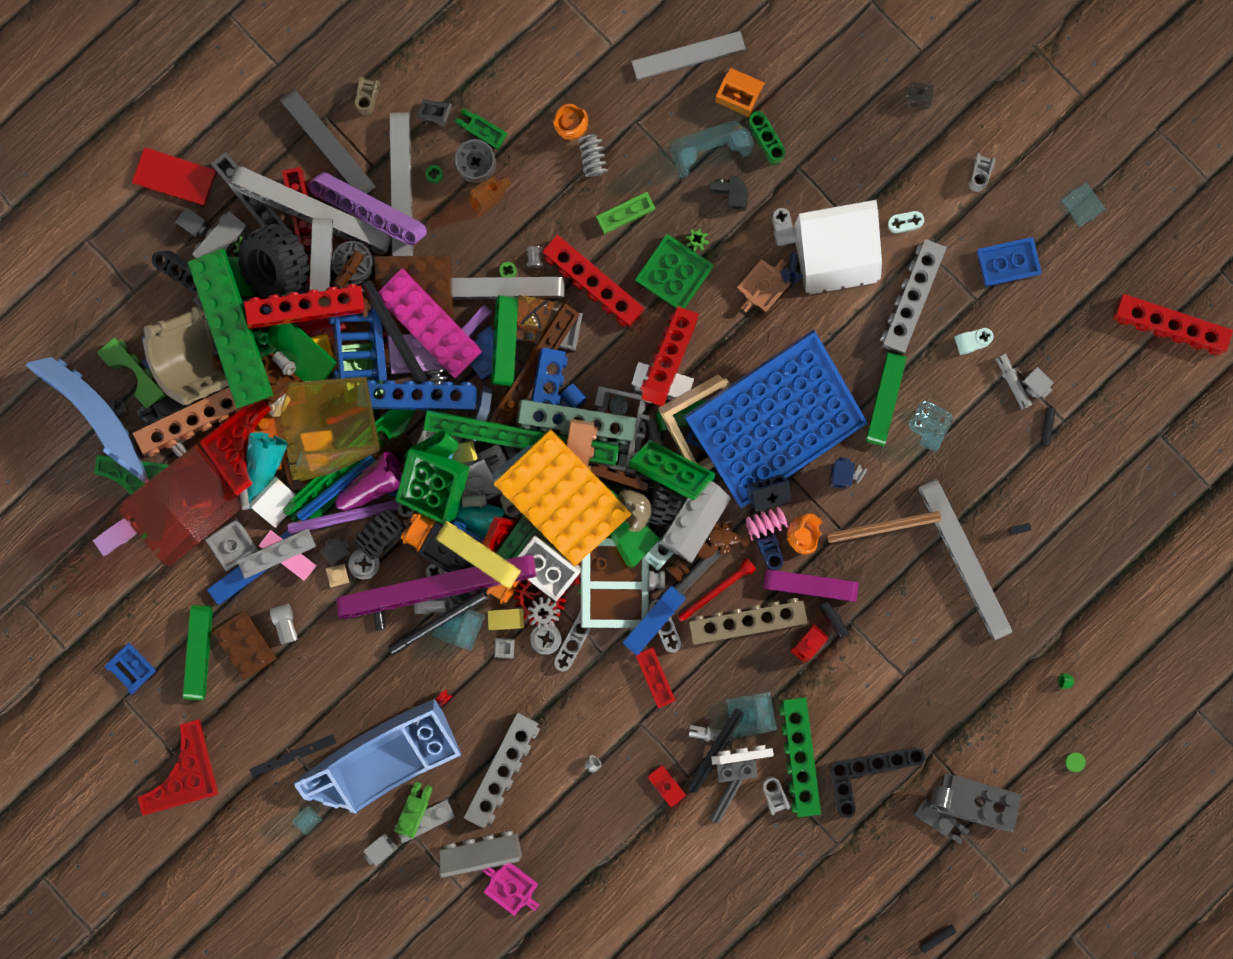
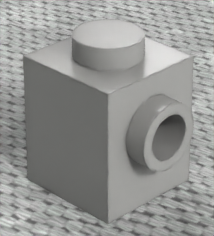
[1021,367,1054,399]

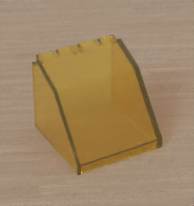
[281,377,380,481]

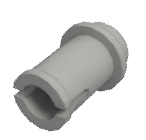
[272,351,296,375]
[462,493,487,508]

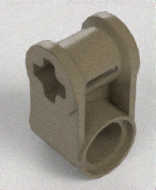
[355,77,380,116]

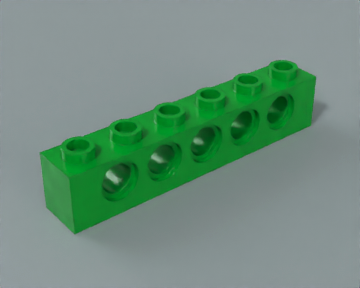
[779,697,821,817]

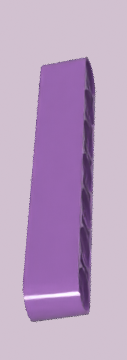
[308,172,427,246]

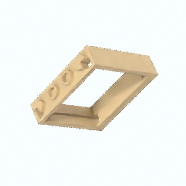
[658,375,730,470]

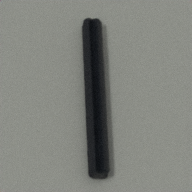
[688,708,744,793]

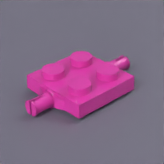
[482,863,540,916]

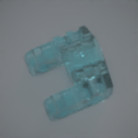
[909,401,953,453]

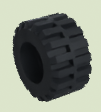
[642,478,681,527]
[354,509,405,560]

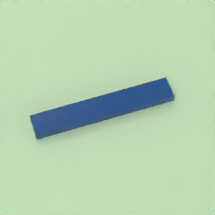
[207,530,313,605]

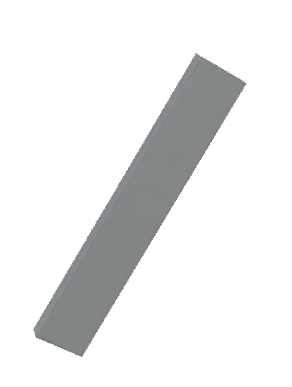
[632,31,746,80]

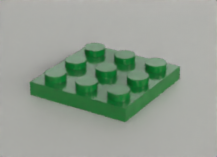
[635,234,714,309]

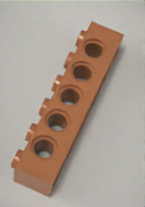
[133,387,243,457]

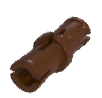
[334,249,365,288]

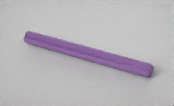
[288,500,399,534]

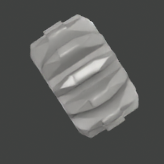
[527,597,560,630]

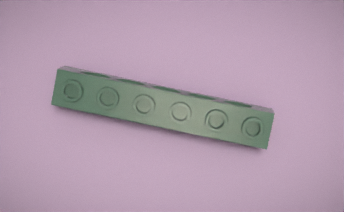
[516,400,636,444]

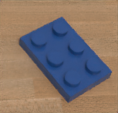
[976,237,1042,287]

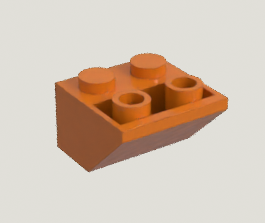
[715,68,765,117]

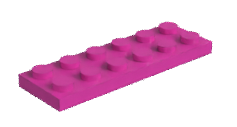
[378,269,483,378]

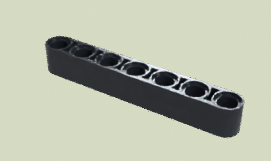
[152,250,266,329]

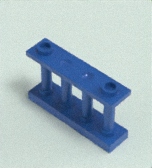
[329,306,387,386]

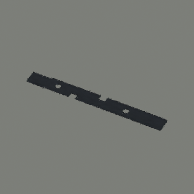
[249,734,336,778]

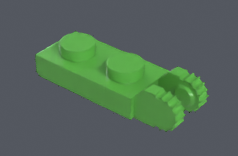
[394,782,432,839]

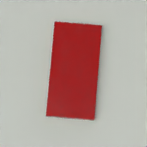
[132,147,217,207]

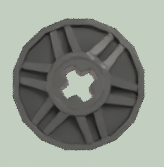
[455,139,496,184]
[332,241,375,286]

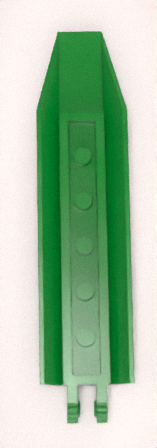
[283,409,416,522]

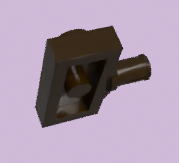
[372,431,413,460]

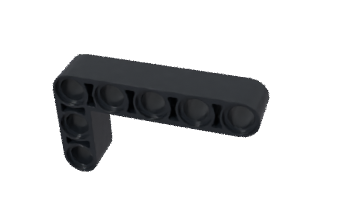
[829,747,925,818]

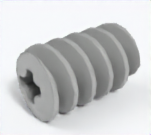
[578,134,607,177]

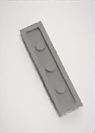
[237,529,317,579]

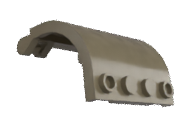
[143,305,229,405]

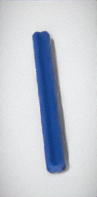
[296,455,375,521]

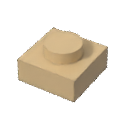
[326,564,350,588]

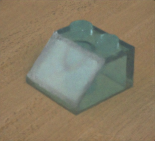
[432,602,485,651]
[726,692,777,738]

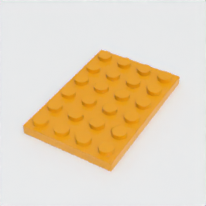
[494,429,632,566]

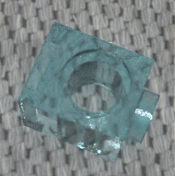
[292,806,323,835]

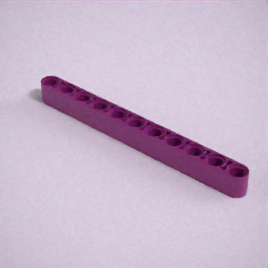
[336,555,537,619]

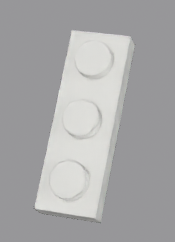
[712,745,773,764]

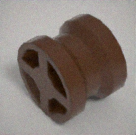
[666,558,690,582]

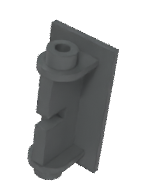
[717,759,757,782]

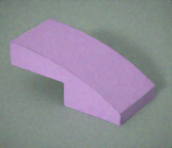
[93,517,138,556]

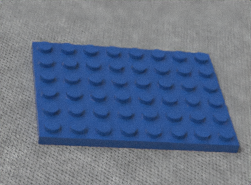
[684,330,868,508]

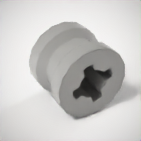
[649,571,665,590]

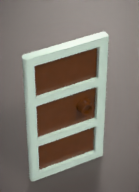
[581,522,649,628]

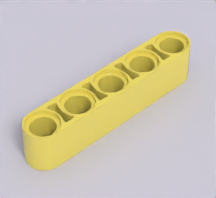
[436,521,521,588]

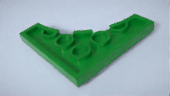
[94,455,174,542]

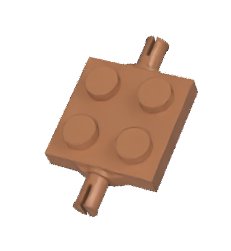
[737,259,791,313]

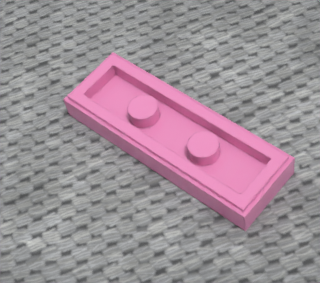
[259,530,316,581]

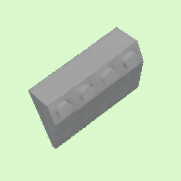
[440,830,522,878]

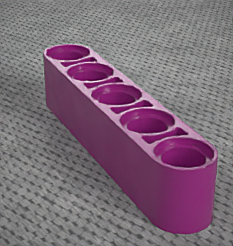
[763,570,859,602]

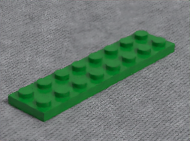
[188,249,274,408]

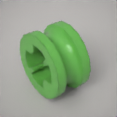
[500,262,517,277]

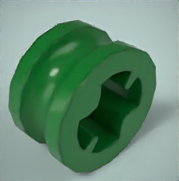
[425,165,443,184]

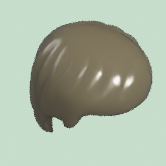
[618,490,651,532]

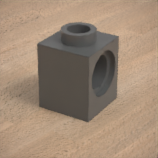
[175,207,208,239]

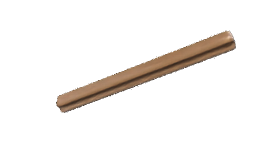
[827,511,942,543]

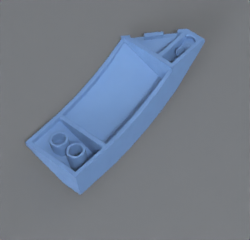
[26,357,150,484]
[294,699,461,814]

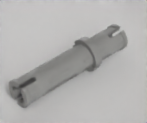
[995,354,1032,410]

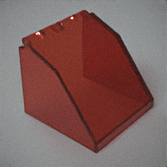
[118,445,242,567]

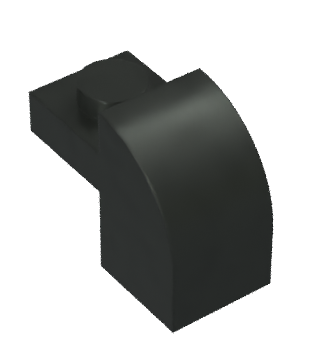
[709,175,748,210]

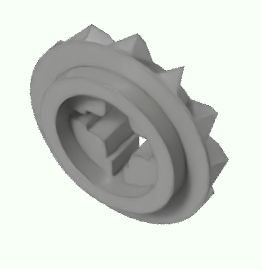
[349,549,380,580]
[530,624,561,655]

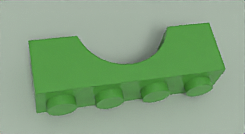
[97,338,168,409]

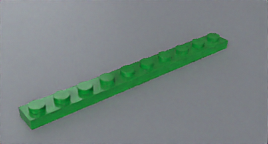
[424,410,619,466]

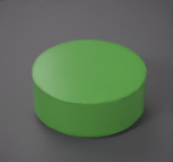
[1065,752,1086,772]

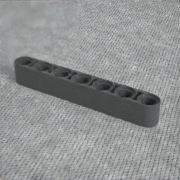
[280,88,375,194]

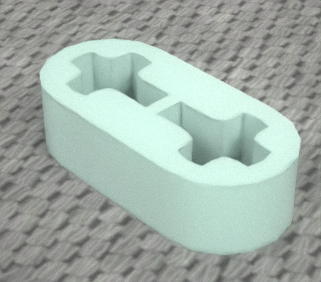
[888,211,924,233]

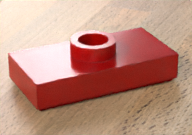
[647,765,686,808]

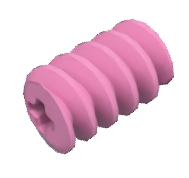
[745,506,788,541]

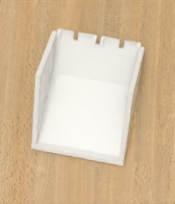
[794,200,882,295]

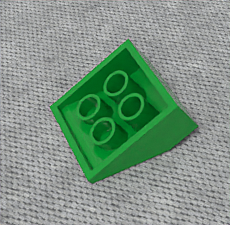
[395,449,470,524]

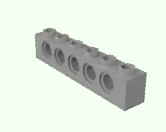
[880,239,947,355]
[464,713,540,829]

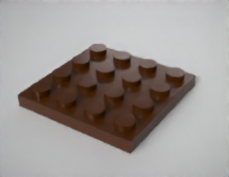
[375,255,453,333]

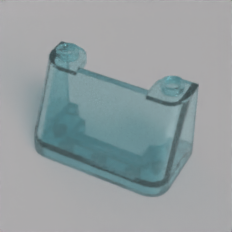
[671,120,754,178]

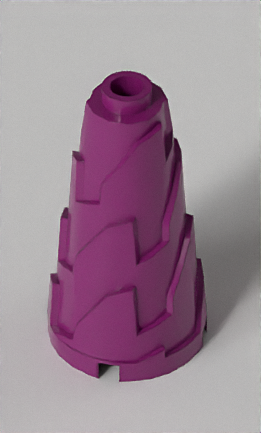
[335,452,403,511]

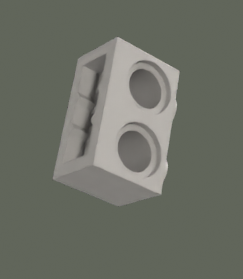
[364,833,398,866]

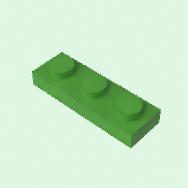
[596,192,656,235]

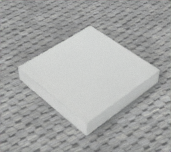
[249,477,296,528]

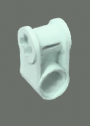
[954,328,993,355]

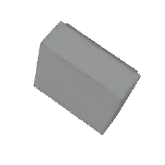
[494,638,515,658]

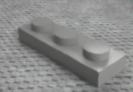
[395,800,456,843]

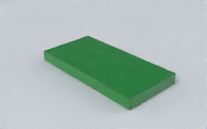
[267,323,337,392]
[628,440,715,501]

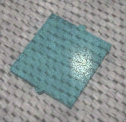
[1061,182,1106,227]

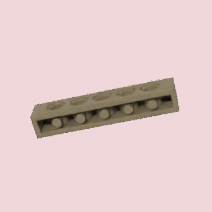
[688,598,808,645]

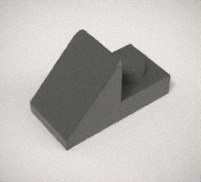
[417,99,452,127]

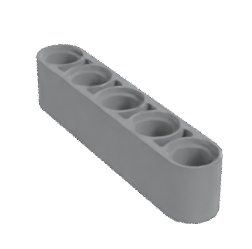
[309,218,333,307]

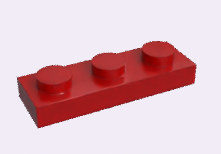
[635,647,676,708]

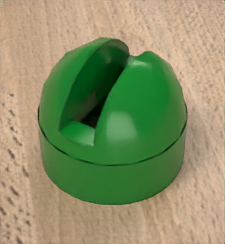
[1058,673,1075,689]

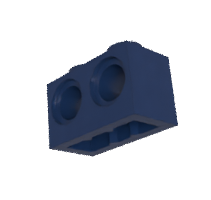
[829,458,855,489]

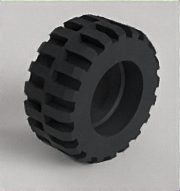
[237,224,310,299]

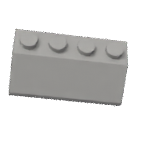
[659,481,731,563]

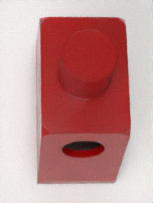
[790,624,828,664]

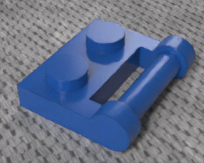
[105,643,157,695]

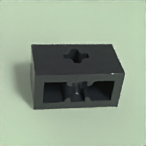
[746,474,792,512]

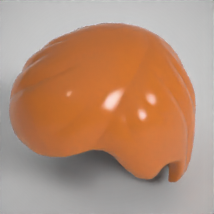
[553,104,589,140]
[787,513,822,555]

